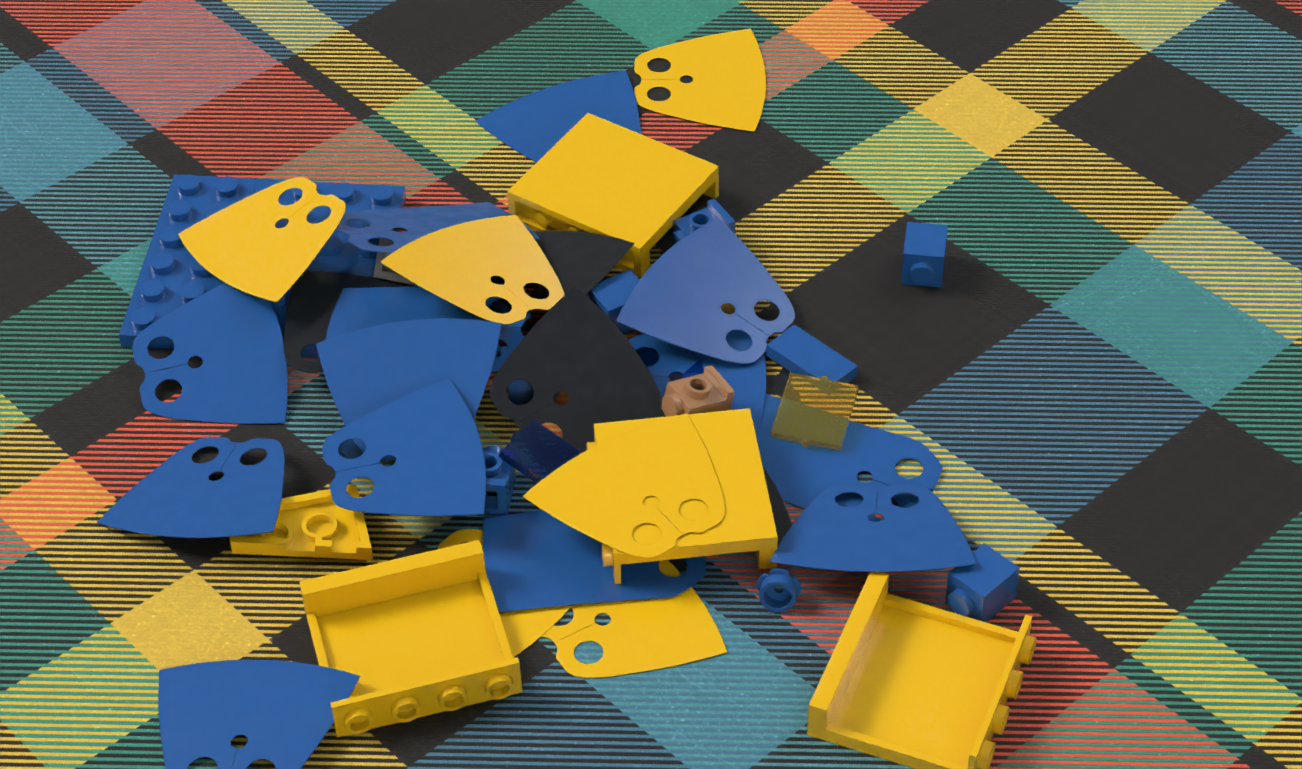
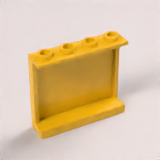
[507,113,719,278]
[587,408,778,584]
[299,540,522,738]
[807,572,1037,769]

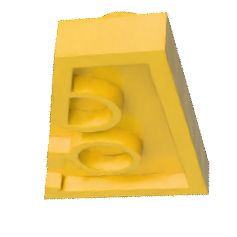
[229,484,373,560]

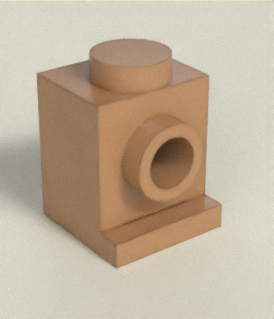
[661,365,735,417]

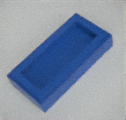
[766,325,858,397]

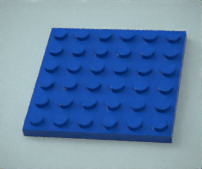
[119,174,406,358]

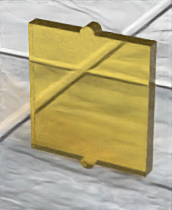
[771,373,859,450]

